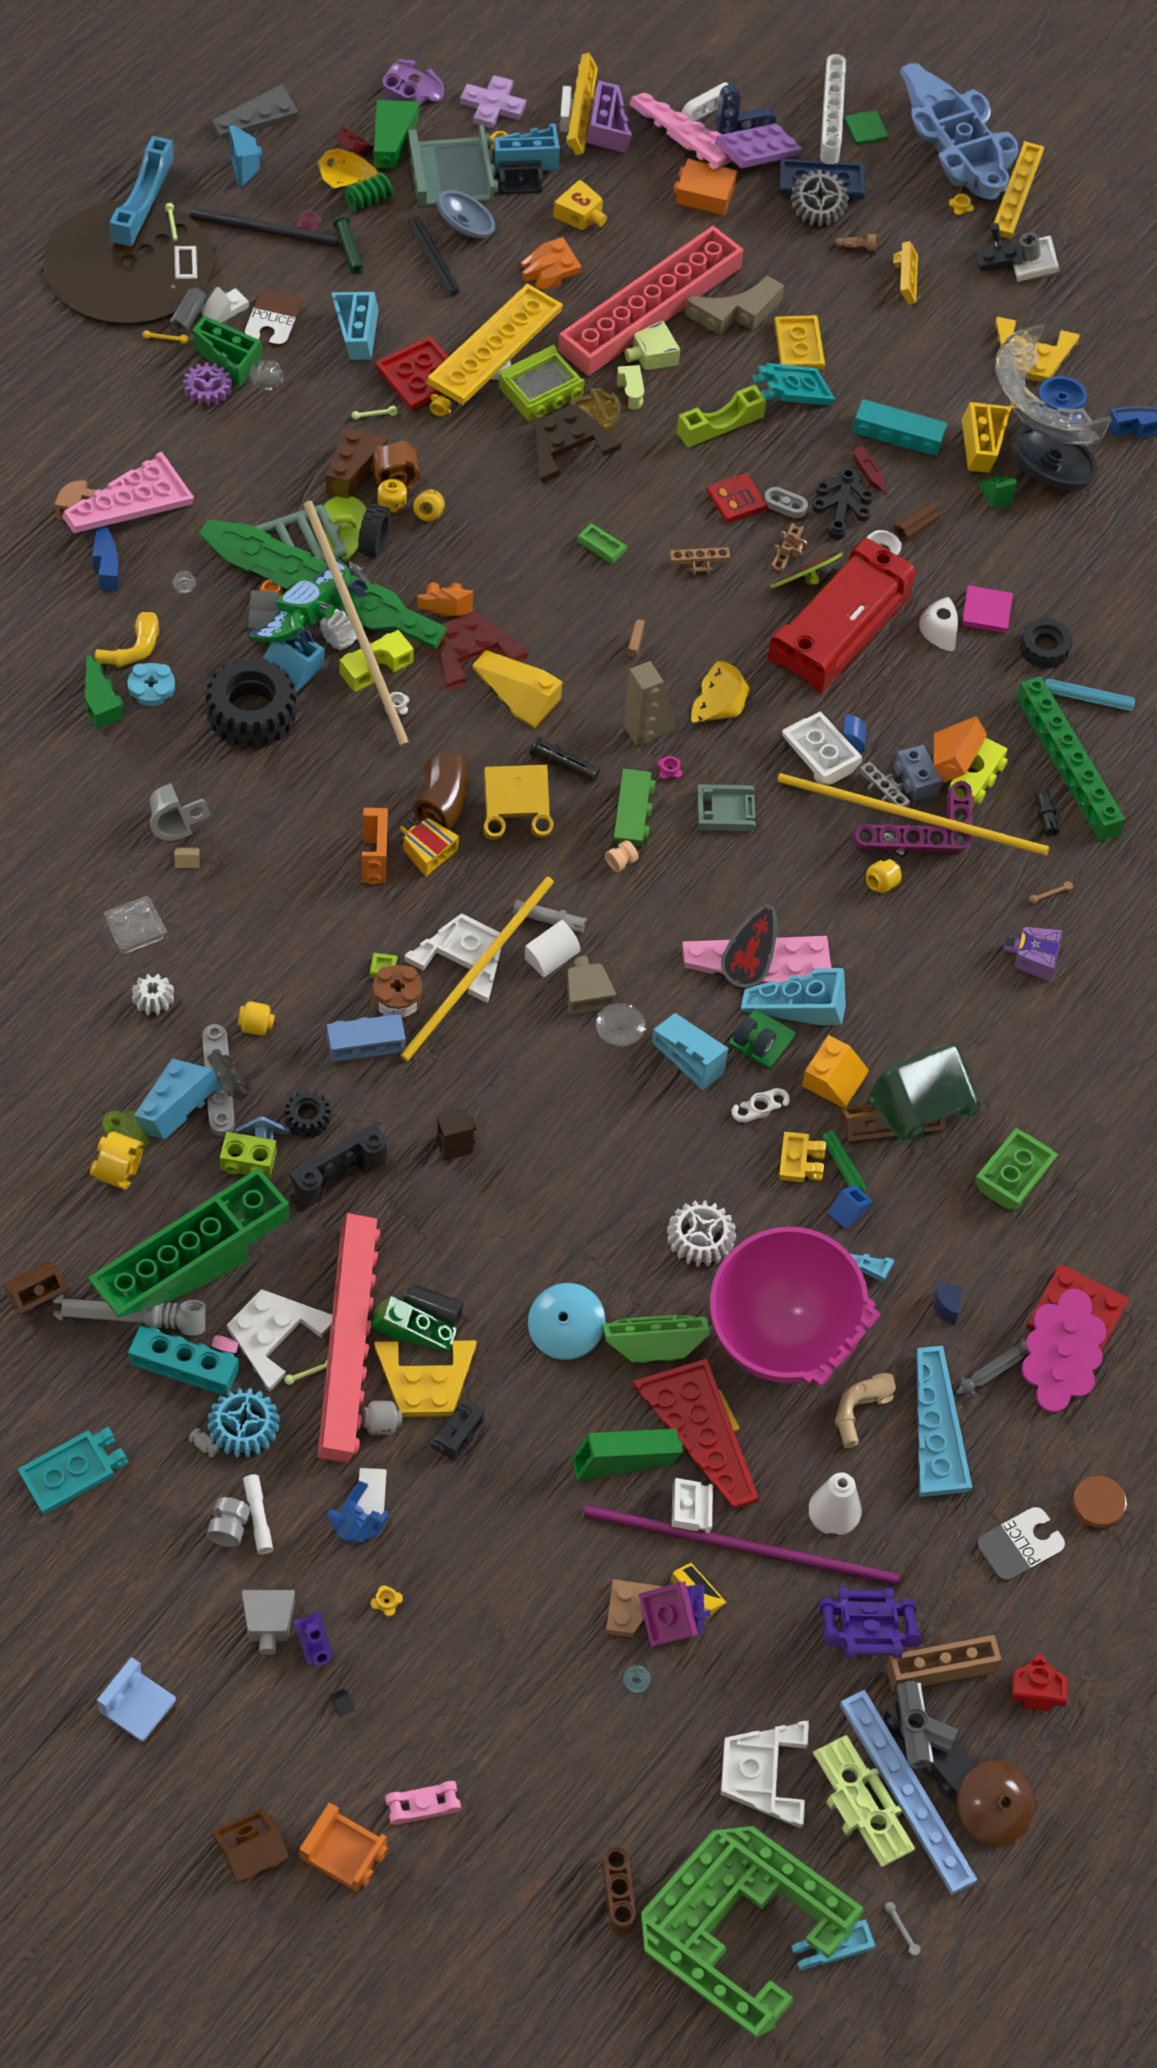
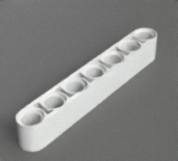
[820,54,846,164]

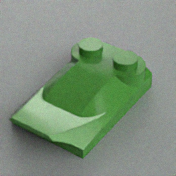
[975,1128,1058,1210]

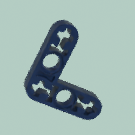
[716,84,777,135]

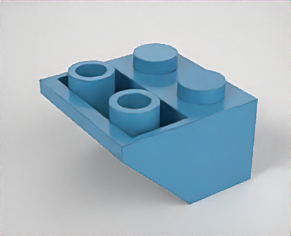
[263,638,324,692]

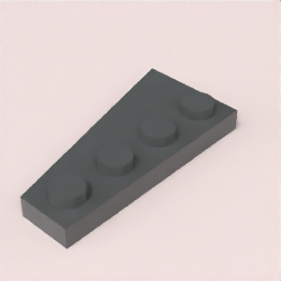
[212,84,299,141]

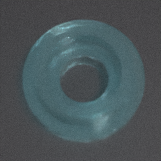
[623,1665,651,1693]

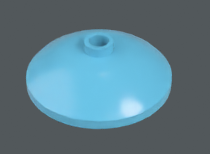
[528,1283,606,1360]

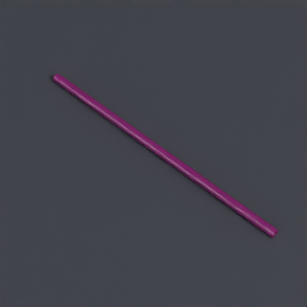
[584,1505,900,1585]

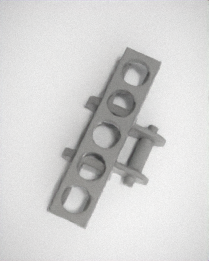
[859,761,910,807]

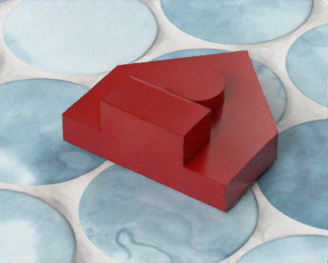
[1011,1653,1067,1711]

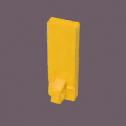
[893,241,918,305]

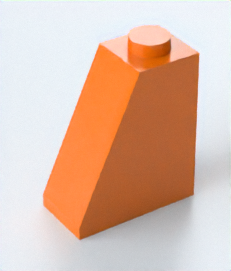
[934,716,987,783]

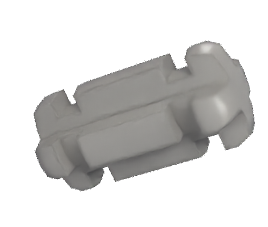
[189,1428,220,1457]

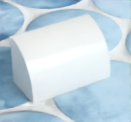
[525,920,580,978]

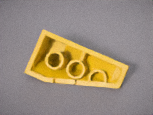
[472,650,562,728]

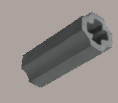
[170,287,207,333]

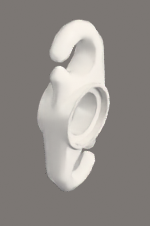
[731,1088,790,1123]

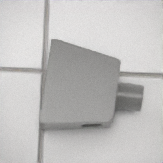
[242,1590,295,1655]

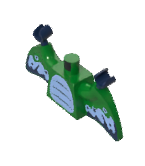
[250,558,368,648]

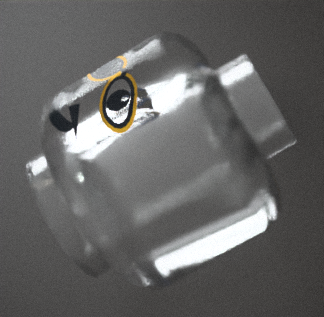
[250,360,284,390]

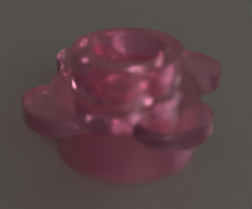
[297,210,322,231]

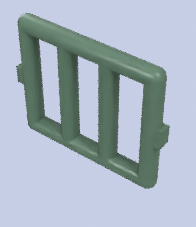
[255,505,347,563]

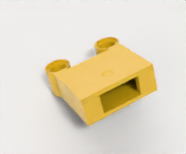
[483,765,554,840]

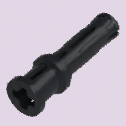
[529,736,600,781]

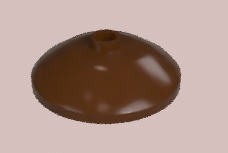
[956,1760,1035,1845]

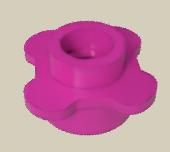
[657,756,682,779]

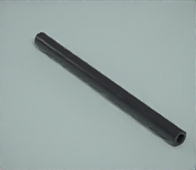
[190,207,339,246]

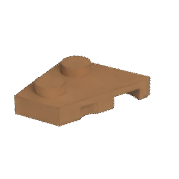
[606,1579,664,1637]

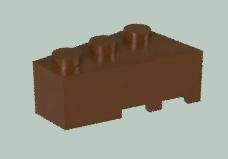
[326,427,388,499]

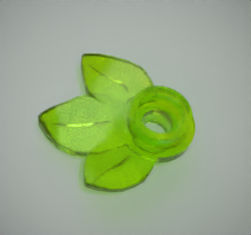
[102,1111,146,1148]

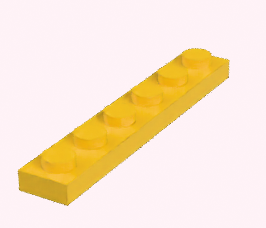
[566,53,598,155]
[991,141,1044,239]

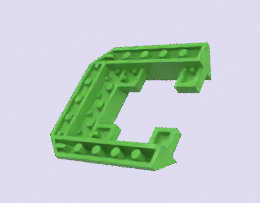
[641,1826,864,2037]

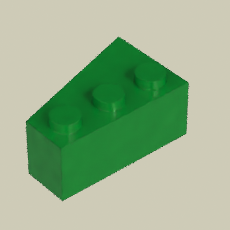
[193,316,262,388]

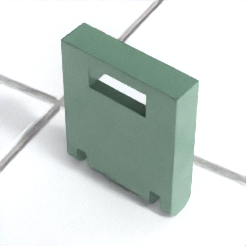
[697,784,756,831]

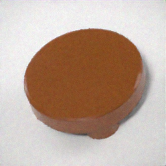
[1073,1476,1127,1528]

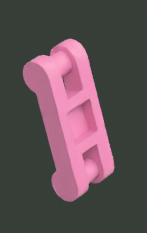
[385,1781,462,1825]

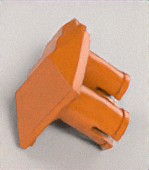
[417,582,473,617]

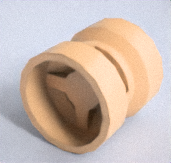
[605,840,639,872]

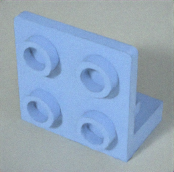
[97,1657,176,1742]

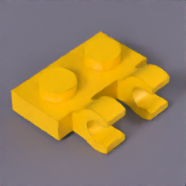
[779,1132,826,1182]

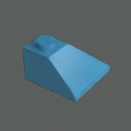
[229,125,263,187]

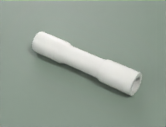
[243,1475,273,1554]

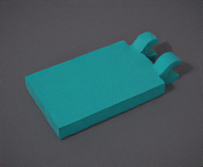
[752,363,835,406]
[18,1427,128,1516]

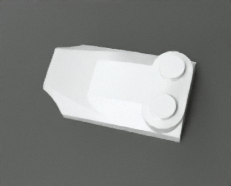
[782,711,862,785]

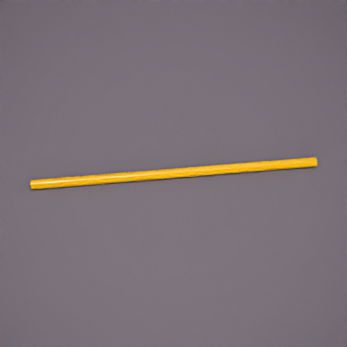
[777,773,1049,856]

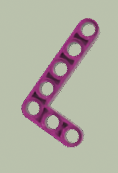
[853,780,972,853]

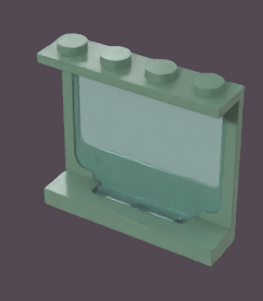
[408,125,498,207]

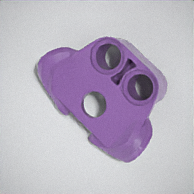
[383,59,444,106]

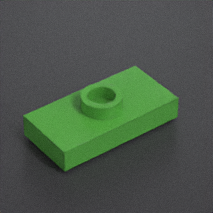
[577,523,627,565]

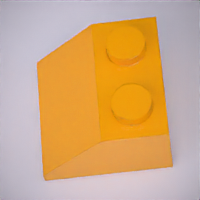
[802,1035,869,1108]

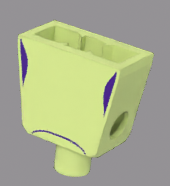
[624,321,680,370]

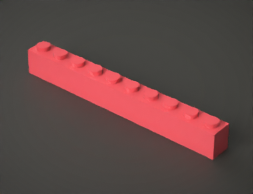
[317,1213,380,1463]

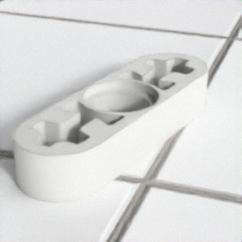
[682,83,731,121]

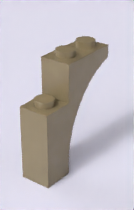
[685,276,785,335]

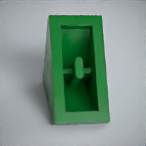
[978,476,1017,509]

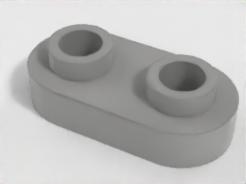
[764,487,808,518]

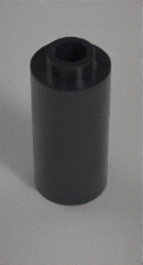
[403,1284,464,1326]

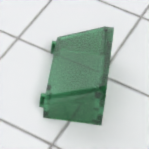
[867,1042,981,1143]

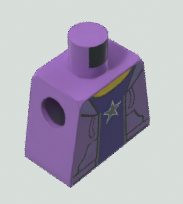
[1003,927,1063,981]

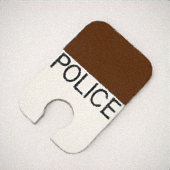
[245,290,301,347]

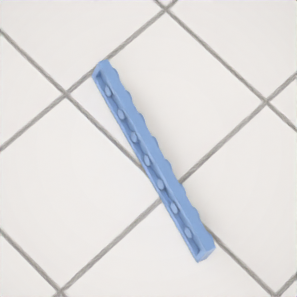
[840,1690,977,1895]

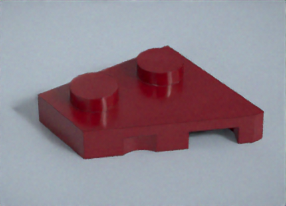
[335,127,375,155]

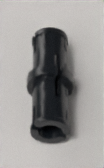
[1035,790,1060,837]

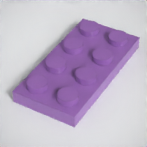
[715,124,802,168]

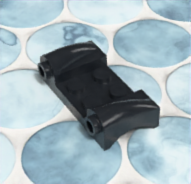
[289,1123,387,1212]

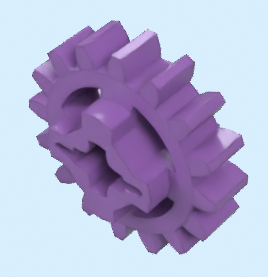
[183,362,232,406]

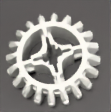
[667,1200,736,1267]

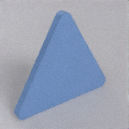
[235,1117,290,1140]

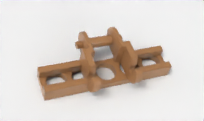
[771,523,808,573]
[670,547,730,575]

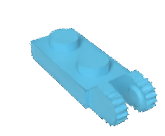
[792,1920,876,1970]

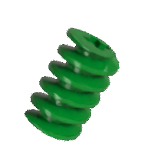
[345,172,394,212]

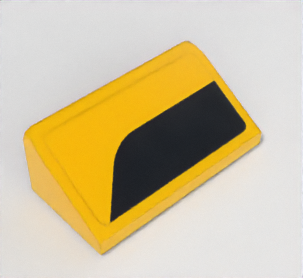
[671,1563,726,1619]

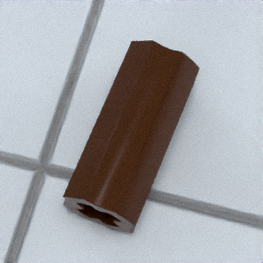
[894,503,940,541]

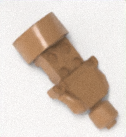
[835,234,877,251]

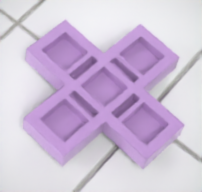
[460,75,526,129]

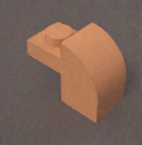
[55,481,97,520]

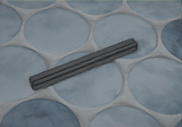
[408,215,459,296]

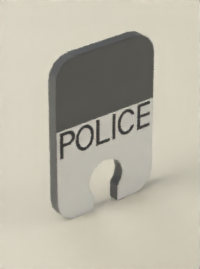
[977,1507,1065,1581]

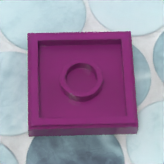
[638,1581,698,1647]

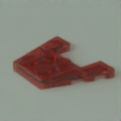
[438,610,528,690]

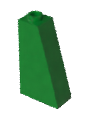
[374,100,419,169]
[571,1429,683,1481]

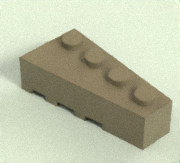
[623,661,677,746]

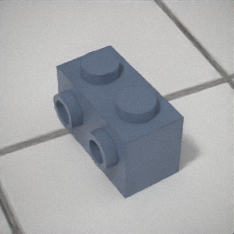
[894,744,942,802]

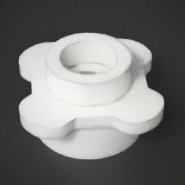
[385,692,409,715]

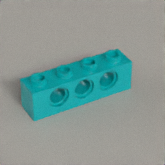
[128,1326,239,1396]

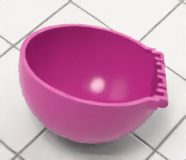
[710,1227,881,1387]

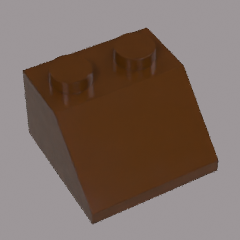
[212,1808,289,1882]

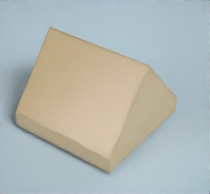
[174,848,200,868]

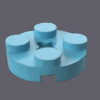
[128,663,175,706]

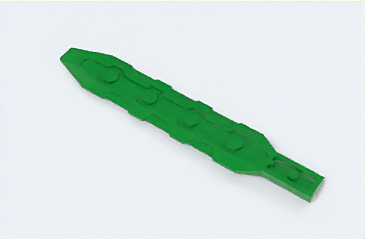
[199,520,447,649]

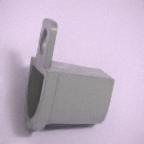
[149,783,210,841]

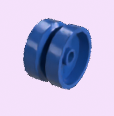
[1034,376,1087,432]

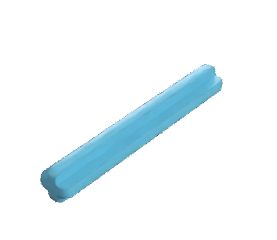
[1045,679,1135,711]

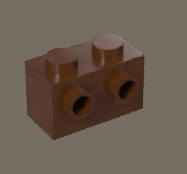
[2,1261,67,1313]

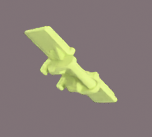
[813,1735,915,1867]

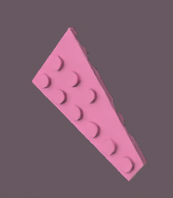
[629,93,733,170]
[63,451,194,533]
[682,936,831,985]

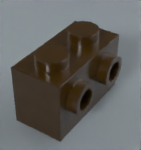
[436,1108,477,1161]

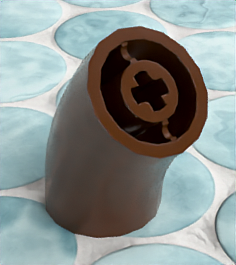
[413,753,469,830]

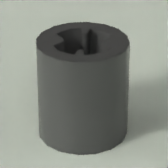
[1020,232,1041,261]

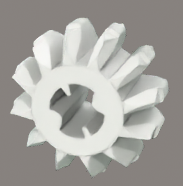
[319,609,357,650]
[132,974,174,1016]

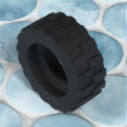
[358,503,391,557]
[1020,617,1072,669]

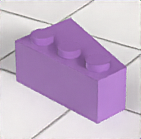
[585,81,632,153]

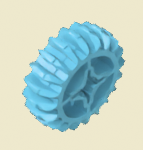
[208,1387,279,1458]

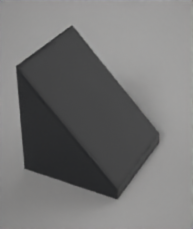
[329,1688,355,1717]

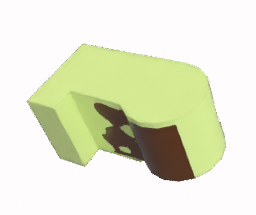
[616,365,644,409]

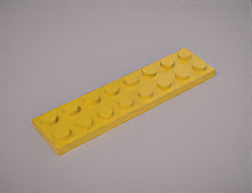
[427,284,563,405]

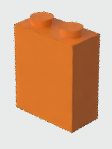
[673,159,737,215]

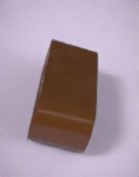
[602,1846,636,1935]

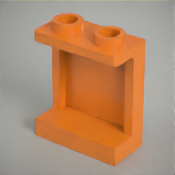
[362,808,388,884]
[299,1802,389,1892]

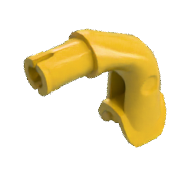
[95,612,159,668]

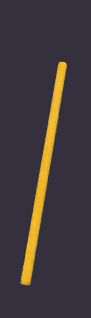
[400,876,554,1062]

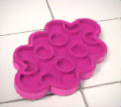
[1021,1289,1106,1413]

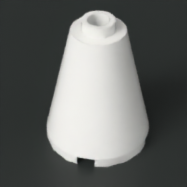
[809,1473,862,1535]

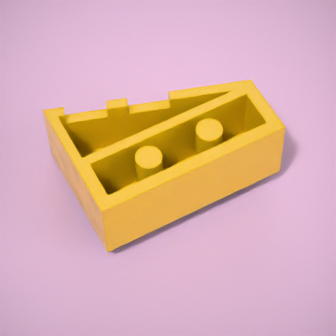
[962,402,1012,473]

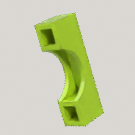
[677,385,766,448]

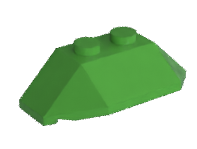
[603,1315,710,1363]

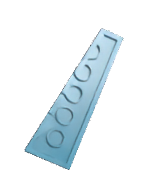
[916,1346,972,1497]

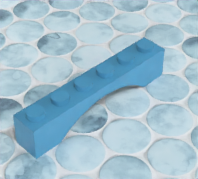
[109,136,174,246]

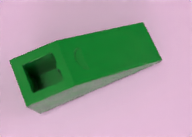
[85,655,124,729]
[371,1296,457,1352]

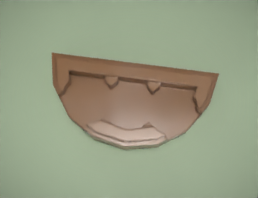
[628,619,645,658]

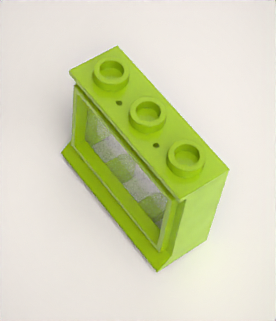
[499,345,584,422]

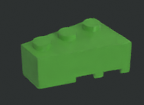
[614,769,655,847]

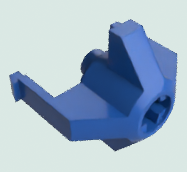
[327,1481,390,1543]

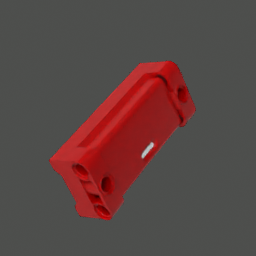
[767,538,916,694]

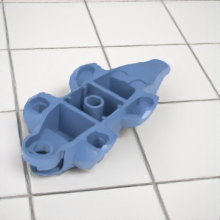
[900,63,1018,200]

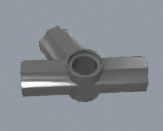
[896,1681,958,1769]

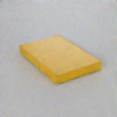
[774,316,825,370]

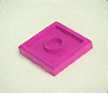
[962,585,1013,633]

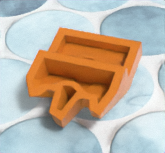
[520,237,582,290]

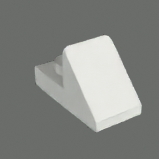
[200,287,249,323]

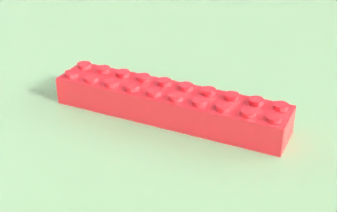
[558,226,744,376]

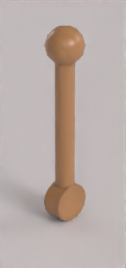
[1029,881,1073,904]

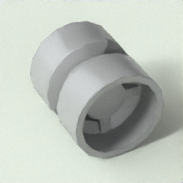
[206,1497,250,1547]

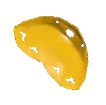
[318,148,378,188]
[691,661,749,723]

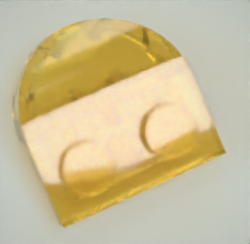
[569,388,620,431]

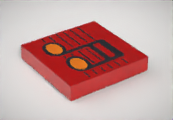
[706,473,767,524]

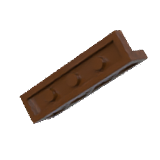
[840,1097,945,1142]

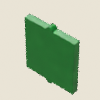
[844,110,889,145]

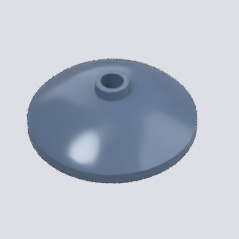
[437,190,495,238]

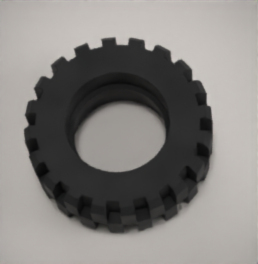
[206,657,296,748]

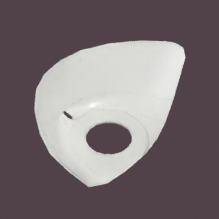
[919,597,958,651]

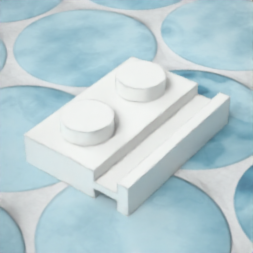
[672,1478,713,1533]

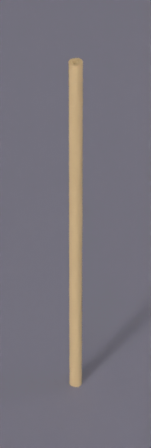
[304,501,409,747]

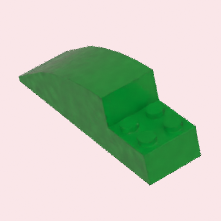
[88,1168,290,1317]

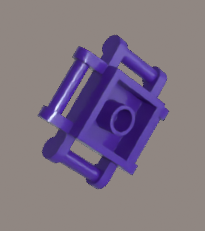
[819,1587,922,1658]

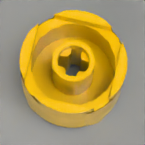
[90,1131,143,1190]

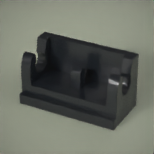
[498,160,543,194]
[431,1400,485,1461]

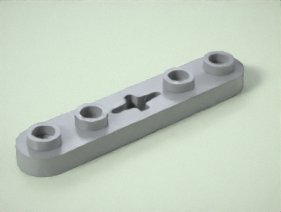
[202,1024,235,1136]

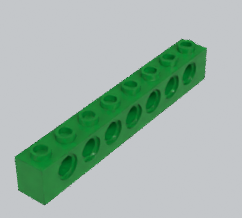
[1016,676,1125,842]

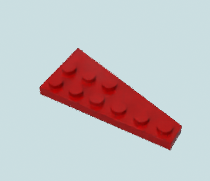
[633,1359,759,1510]

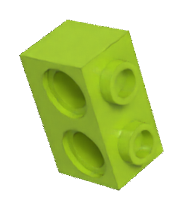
[220,1132,277,1179]

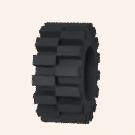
[285,1089,330,1138]

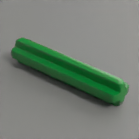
[823,1130,866,1193]

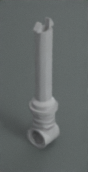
[53,1295,206,1335]

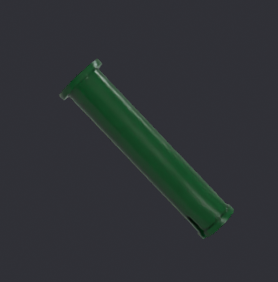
[333,216,364,275]

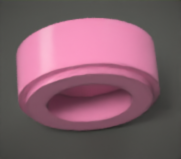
[211,1335,239,1353]

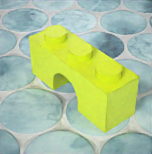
[339,630,414,692]
[947,738,1008,809]

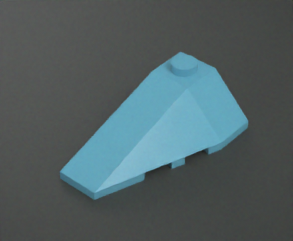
[741,968,846,1025]

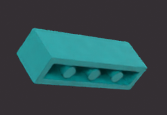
[853,399,947,457]

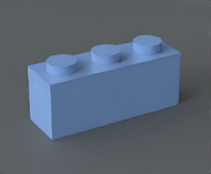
[327,1014,406,1062]

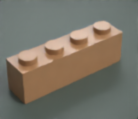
[886,1635,1002,1692]

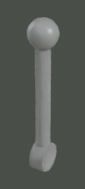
[885,1902,920,1956]

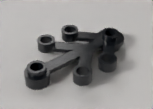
[812,468,874,540]

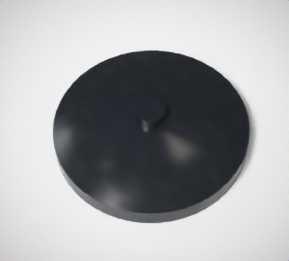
[1011,425,1097,491]

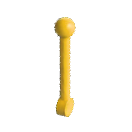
[142,330,188,344]

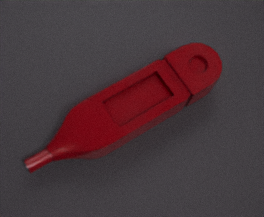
[853,447,887,495]

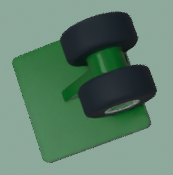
[729,1009,796,1069]

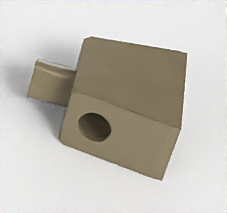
[567,956,616,1015]

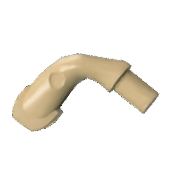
[835,1373,896,1448]

